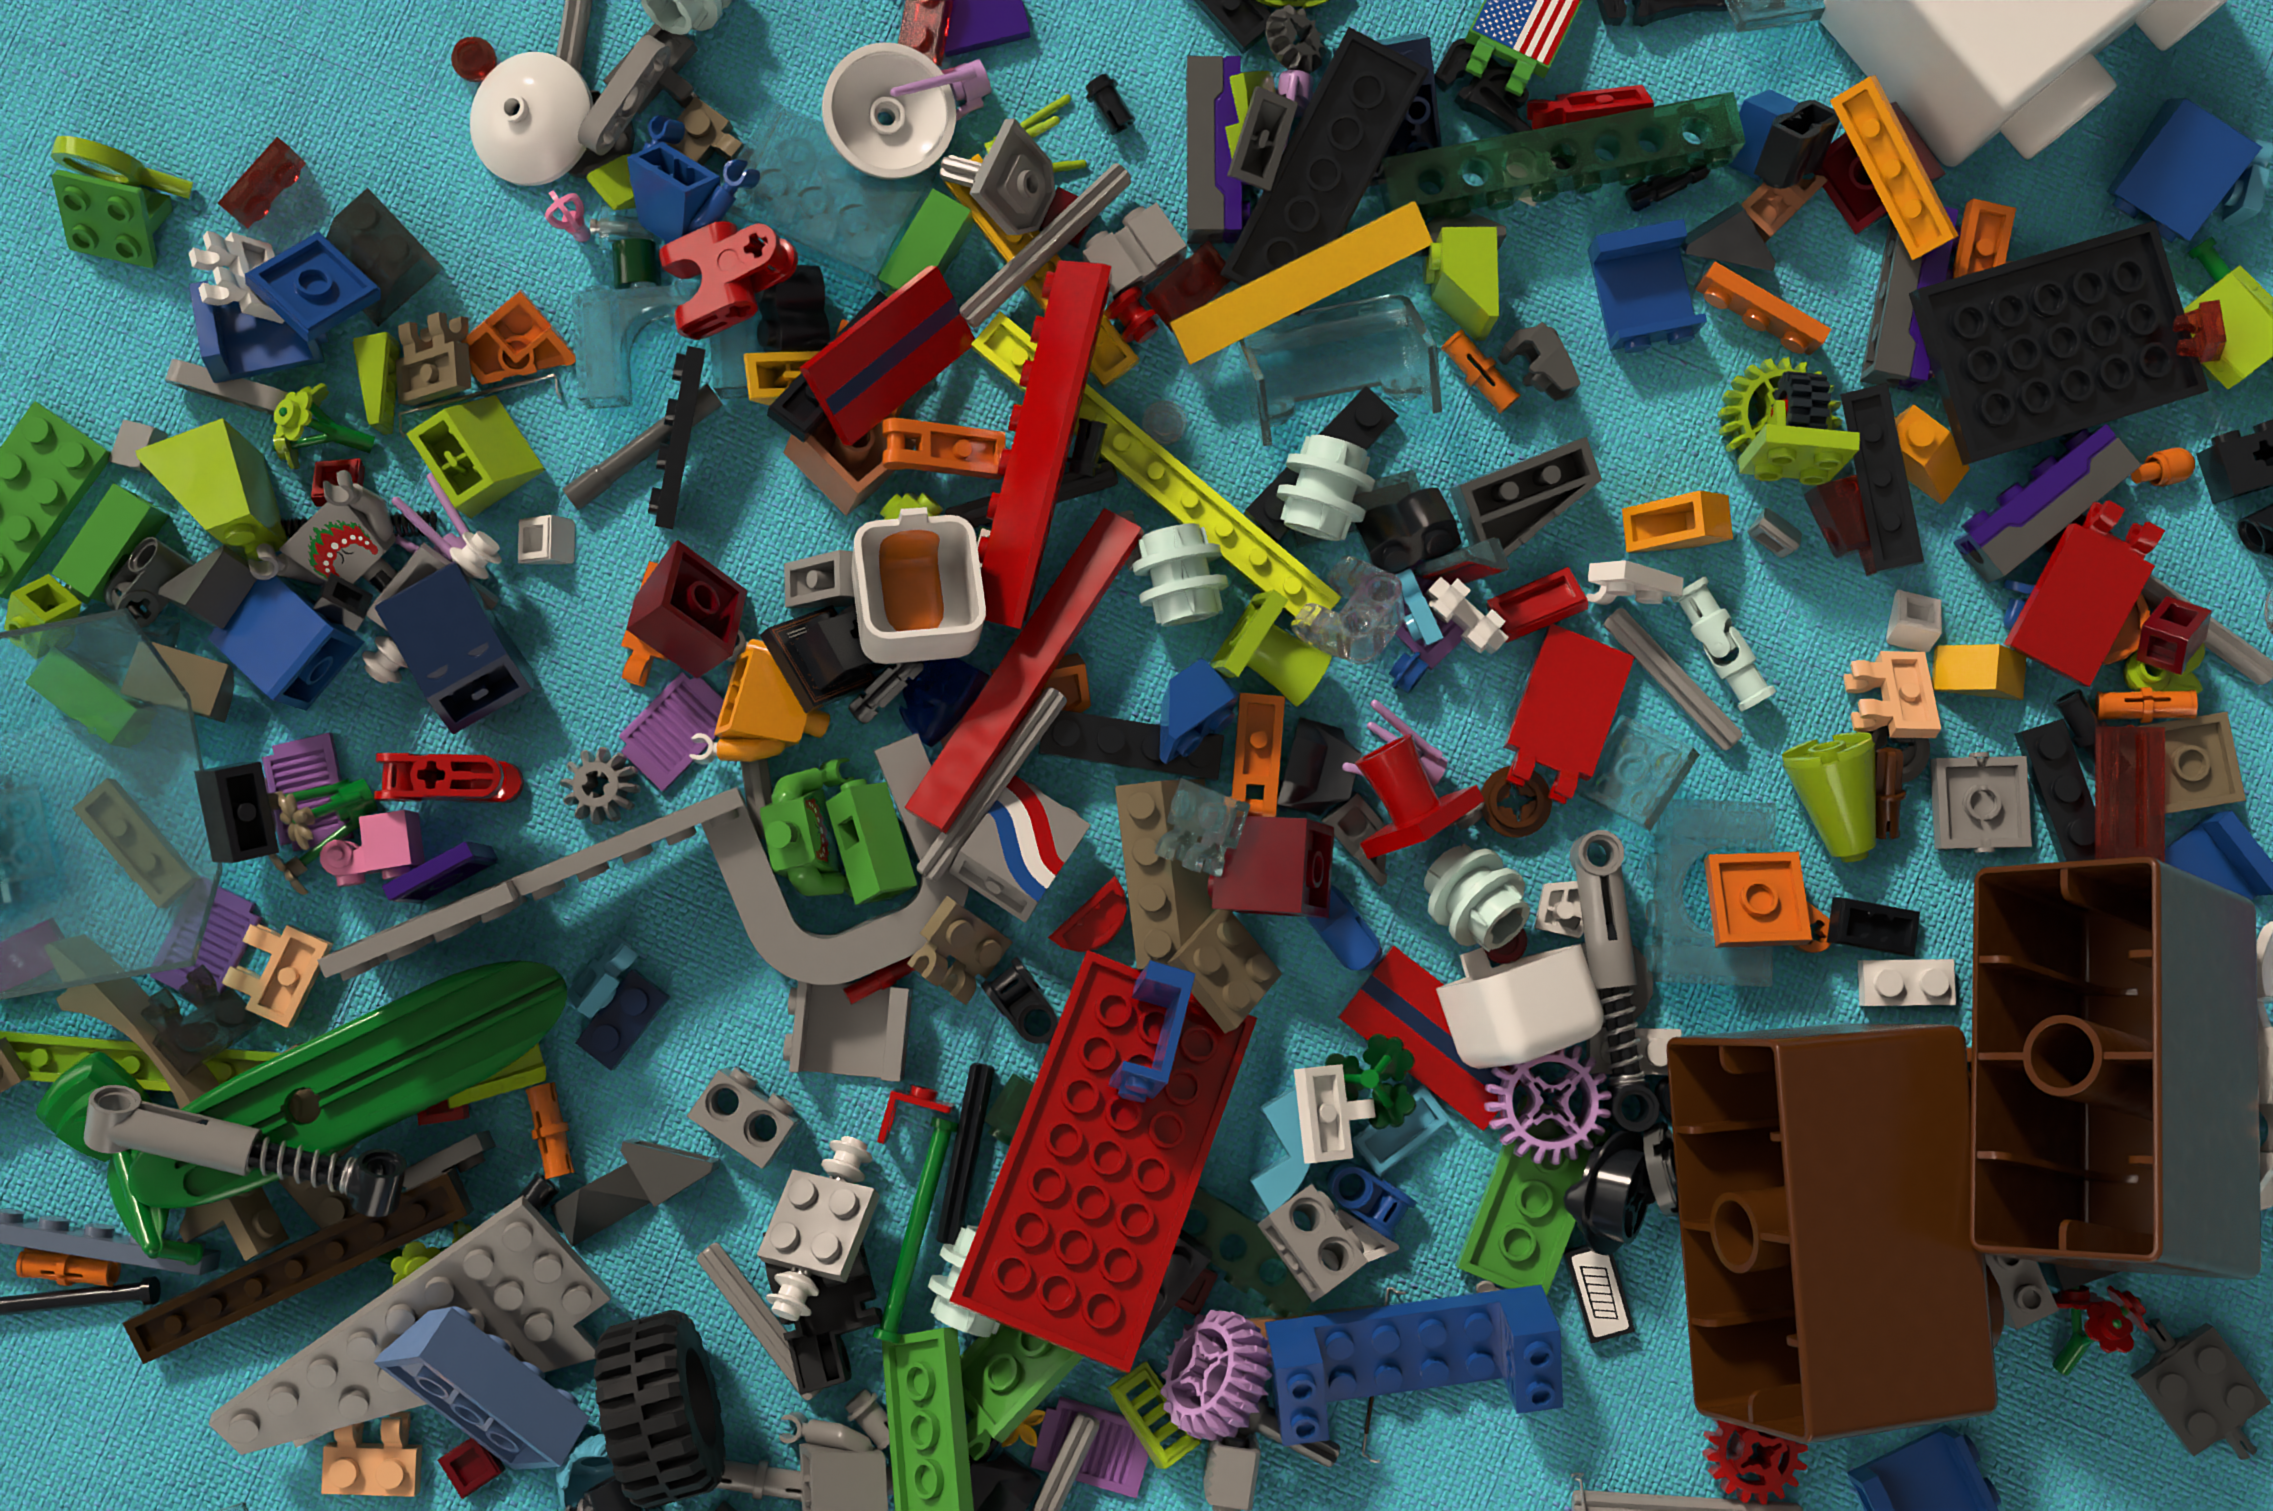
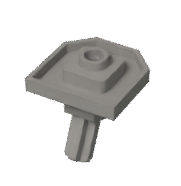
[940,119,1056,235]

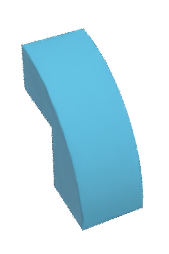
[1249,1085,1310,1214]

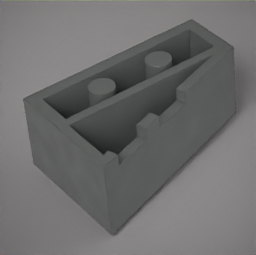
[1449,437,1602,568]

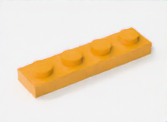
[1830,75,1959,260]

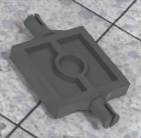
[2130,1318,2271,1460]

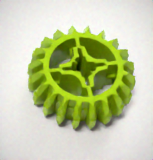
[1717,357,1843,465]

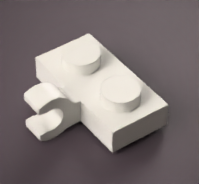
[1586,560,1684,605]
[1294,1064,1376,1164]

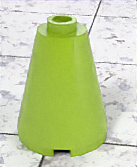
[1782,732,1876,862]

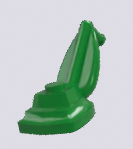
[36,1051,204,1266]

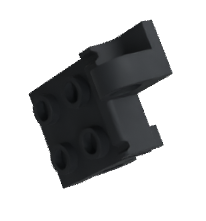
[763,1232,883,1395]

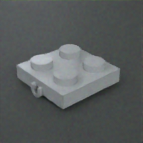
[1930,752,2032,853]

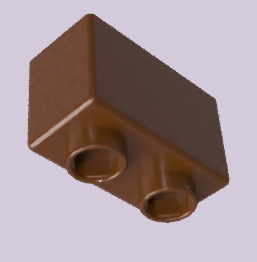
[1969,856,2261,1280]
[1666,1024,2005,1444]

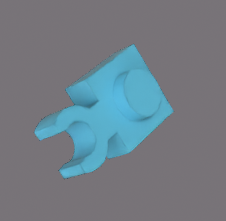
[2221,139,2273,226]
[1394,568,1444,647]
[567,935,638,1019]

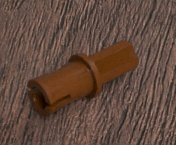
[1875,747,1906,839]

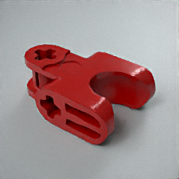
[659,221,798,340]
[374,753,524,803]

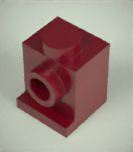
[2136,596,2212,675]

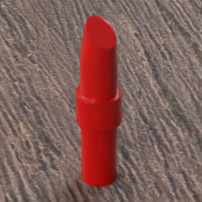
[843,955,915,1005]

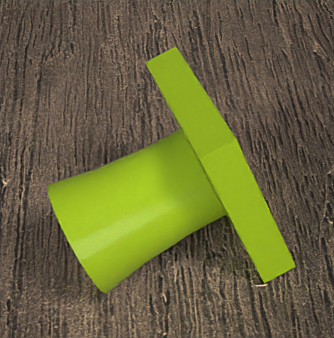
[1209,589,1332,707]

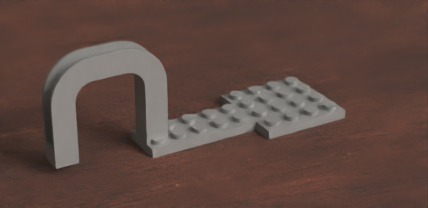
[317,733,969,985]

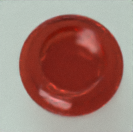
[451,37,497,82]

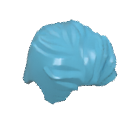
[556,1434,615,1511]

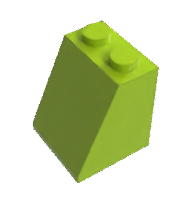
[135,418,288,561]

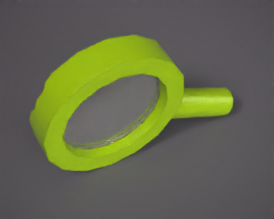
[50,136,193,199]

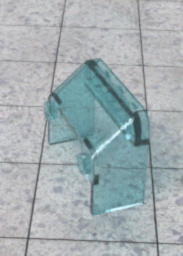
[1237,295,1442,446]

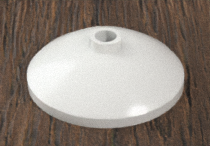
[822,42,956,180]
[470,52,594,186]

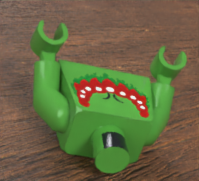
[760,757,854,898]

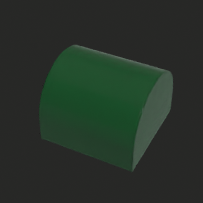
[612,238,662,293]

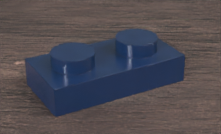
[575,969,671,1071]

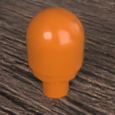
[2130,447,2195,487]

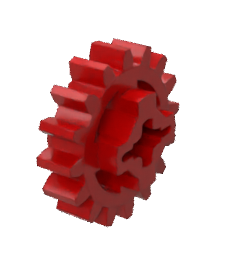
[1702,1418,1808,1505]

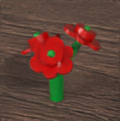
[2051,1285,2149,1376]

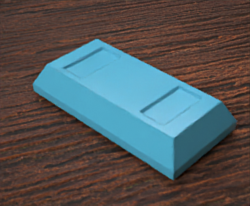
[1351,1084,1451,1177]

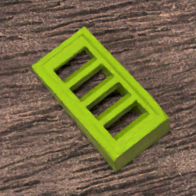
[352,332,400,435]
[1107,1361,1202,1469]

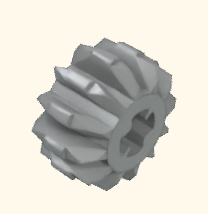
[560,747,641,825]

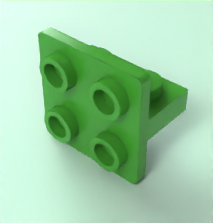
[51,170,173,268]

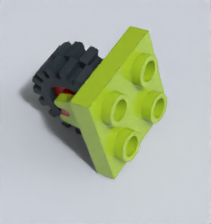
[1739,371,1860,485]

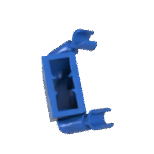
[627,115,760,245]

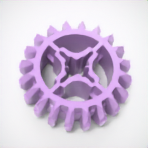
[1484,1045,1612,1165]
[1160,1310,1273,1442]

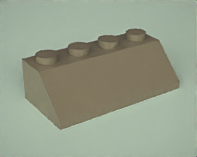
[1115,779,1215,970]

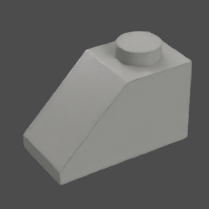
[784,550,855,608]

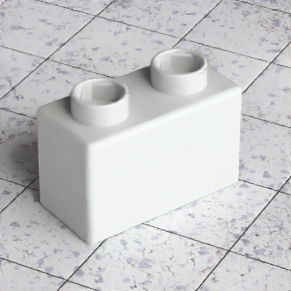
[1815,0,2228,167]

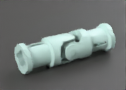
[1671,576,1777,712]

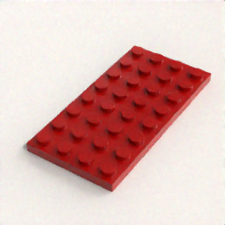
[948,950,1257,1374]

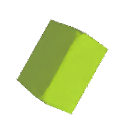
[586,154,636,211]

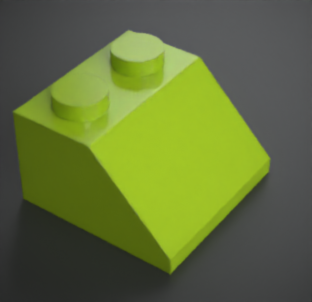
[1423,227,1499,341]

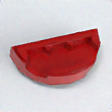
[1048,876,1127,952]

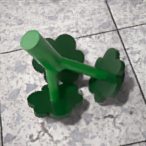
[1325,1034,1416,1130]

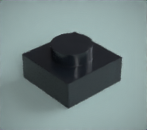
[313,573,373,632]

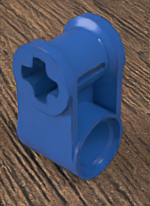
[1326,1161,1418,1241]

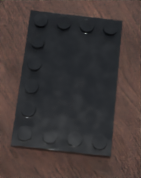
[1909,221,2209,466]

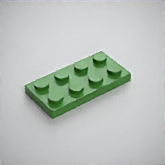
[0,401,111,599]
[1455,1094,1611,1297]
[882,1327,974,1511]

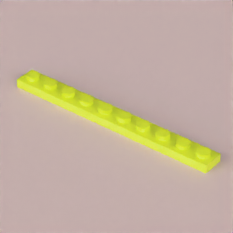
[971,311,1342,634]

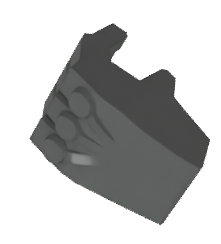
[1498,322,1581,401]

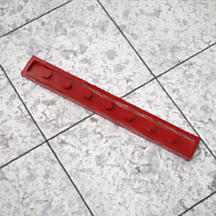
[905,508,1144,834]

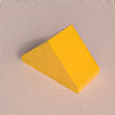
[743,351,820,406]
[1932,644,2027,701]

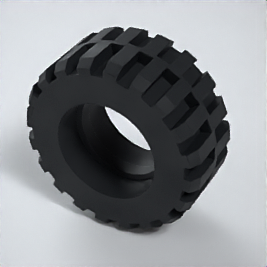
[594,1310,726,1509]

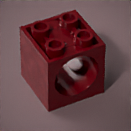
[1208,815,1335,918]

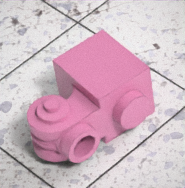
[320,810,425,887]

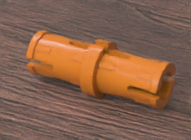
[1441,329,1521,415]
[2095,687,2198,723]
[525,1082,575,1180]
[16,1247,121,1287]

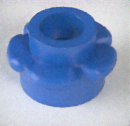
[1389,652,1429,694]

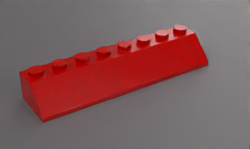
[978,260,1112,630]

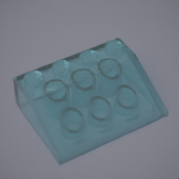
[721,102,937,292]

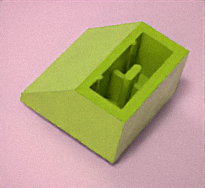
[406,395,546,519]

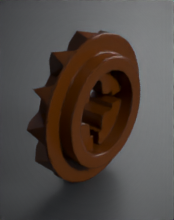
[1480,766,1552,838]

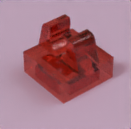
[2172,300,2227,363]

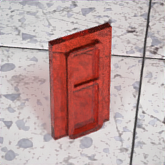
[2095,725,2165,862]

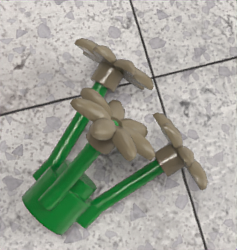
[263,774,378,895]

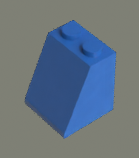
[2106,98,2263,243]
[207,574,365,711]

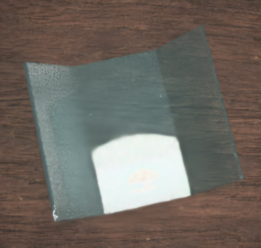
[0,608,223,1000]

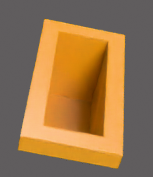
[1895,404,1970,505]
[1622,491,1733,553]

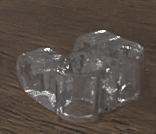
[1291,556,1405,664]

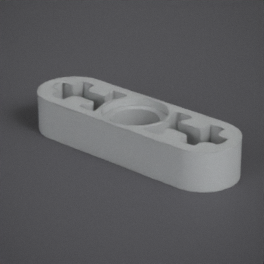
[578,35,671,155]
[165,359,288,416]

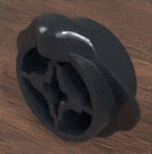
[1563,1130,1656,1255]

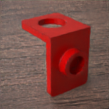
[877,1085,955,1144]

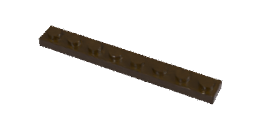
[122,1168,475,1364]

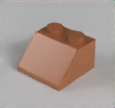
[783,414,916,516]

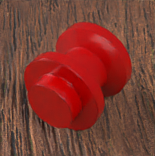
[1104,286,1161,344]

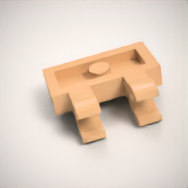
[1843,651,1941,738]
[222,924,333,1028]
[321,1411,422,1497]

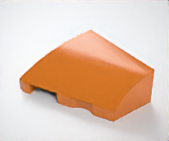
[460,289,579,385]

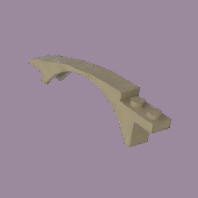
[46,937,289,1261]

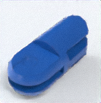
[1306,885,1382,971]

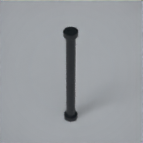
[0,1276,161,1316]

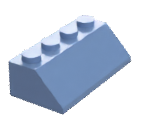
[374,1306,590,1470]

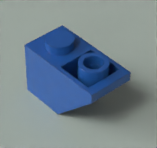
[1160,658,1239,764]

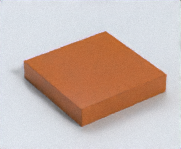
[1704,852,1812,948]

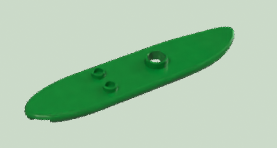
[128,960,567,1209]

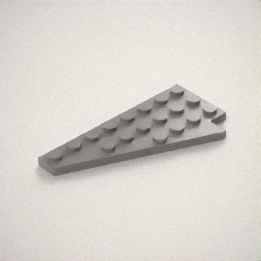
[209,1195,611,1455]

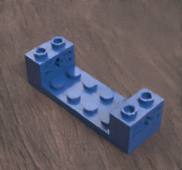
[1265,1285,1563,1446]

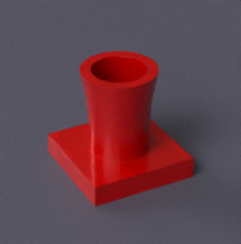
[1355,733,1485,859]

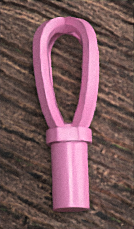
[545,190,591,242]

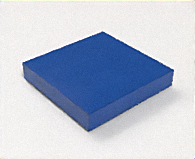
[245,232,381,343]

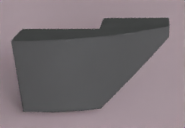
[1320,791,1387,887]

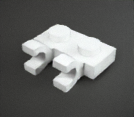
[189,231,284,324]
[1424,577,1509,654]

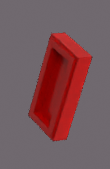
[1486,567,1588,643]

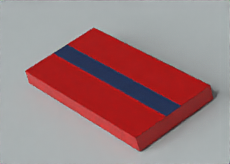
[799,266,975,446]
[1337,946,1532,1131]

